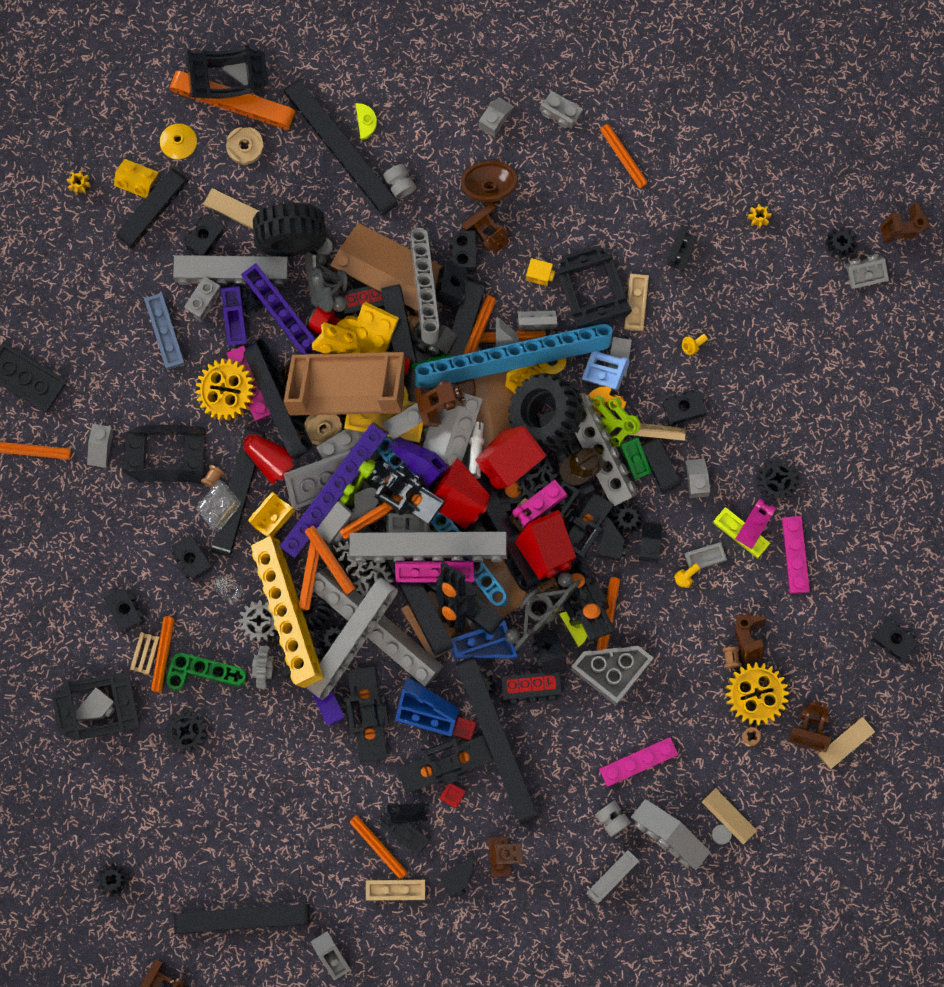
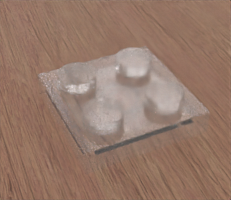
[196,479,241,533]

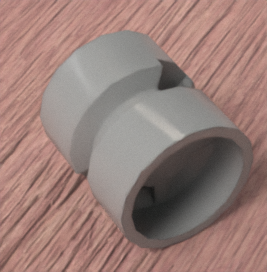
[383,164,416,199]
[595,800,631,837]

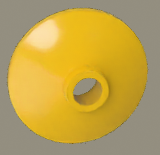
[160,124,197,159]

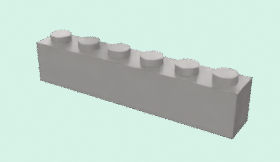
[173,255,289,286]

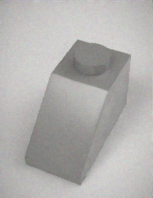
[479,97,514,137]
[496,318,519,347]
[383,403,423,440]
[87,424,114,468]
[685,459,710,498]
[76,688,116,722]
[311,931,351,981]

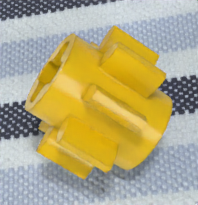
[67,171,91,195]
[747,204,771,229]

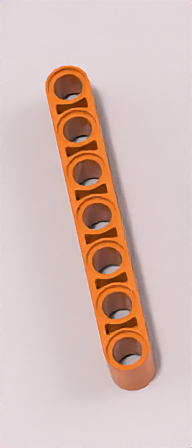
[169,71,296,130]

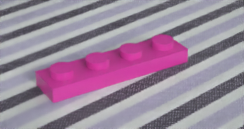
[226,346,271,422]
[782,516,810,594]
[395,561,474,582]
[599,737,678,787]

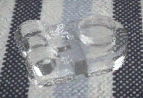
[212,574,247,607]

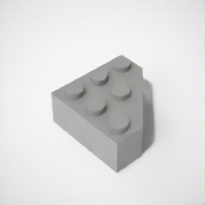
[571,646,653,706]
[631,799,710,870]

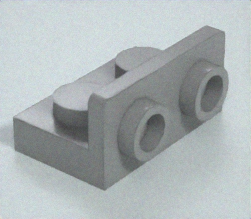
[540,91,583,129]
[844,254,889,289]
[184,277,221,322]
[518,311,557,331]

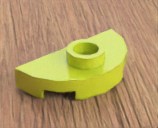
[356,103,377,140]
[559,612,587,648]

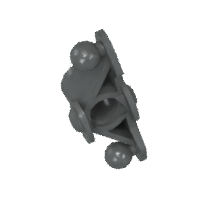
[305,252,347,312]
[319,487,378,560]
[505,572,581,651]

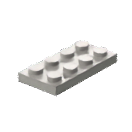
[284,449,361,509]

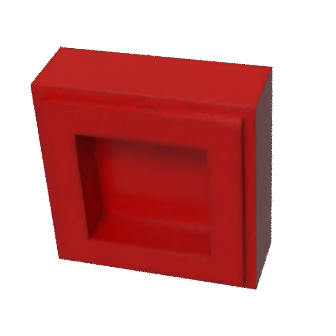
[452,717,477,741]
[439,783,466,809]

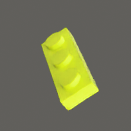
[713,507,770,559]

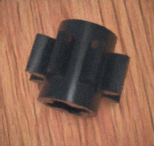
[241,289,264,313]

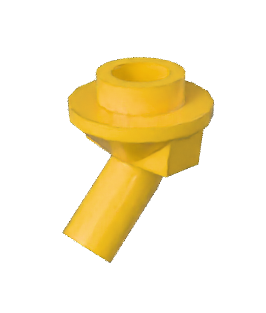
[682,334,708,355]
[674,563,700,588]

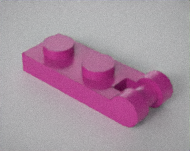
[512,480,567,528]
[735,498,776,549]

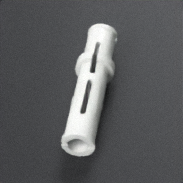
[469,422,485,479]

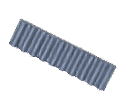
[144,293,185,370]

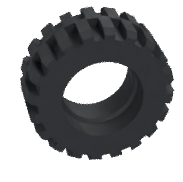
[252,202,327,257]
[508,373,584,450]

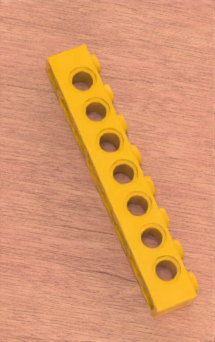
[251,536,324,688]

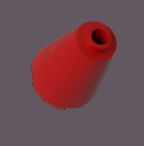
[243,434,294,484]

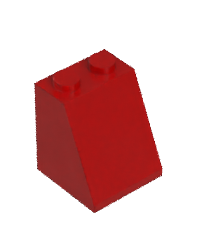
[475,426,546,489]
[432,458,490,529]
[515,510,576,580]

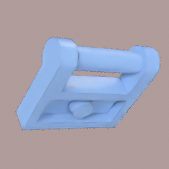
[582,351,630,391]

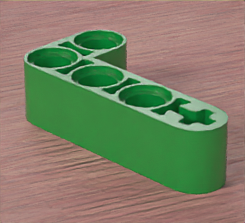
[167,653,247,691]

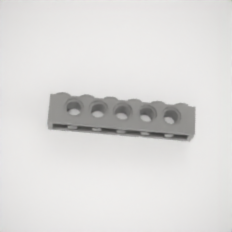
[575,393,637,506]

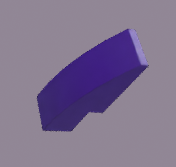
[221,286,247,346]
[311,691,345,727]

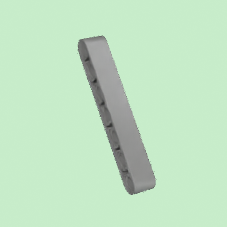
[410,228,439,344]
[306,578,398,700]

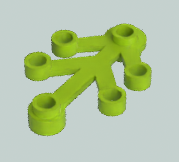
[582,396,641,447]
[339,458,376,508]

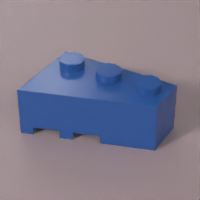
[450,621,518,660]
[395,677,459,736]

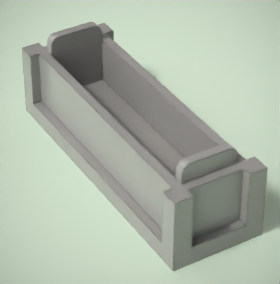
[586,850,639,904]

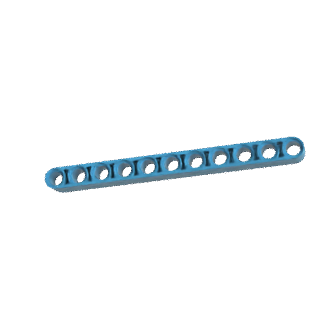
[415,324,613,389]
[377,437,509,607]

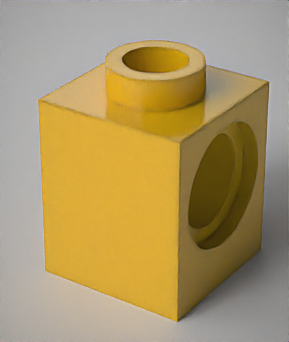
[526,258,555,286]

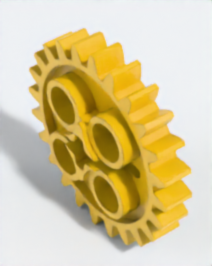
[195,359,256,421]
[725,662,789,726]

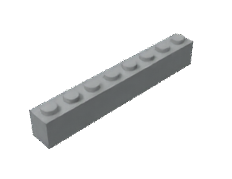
[349,532,507,563]
[313,567,443,687]

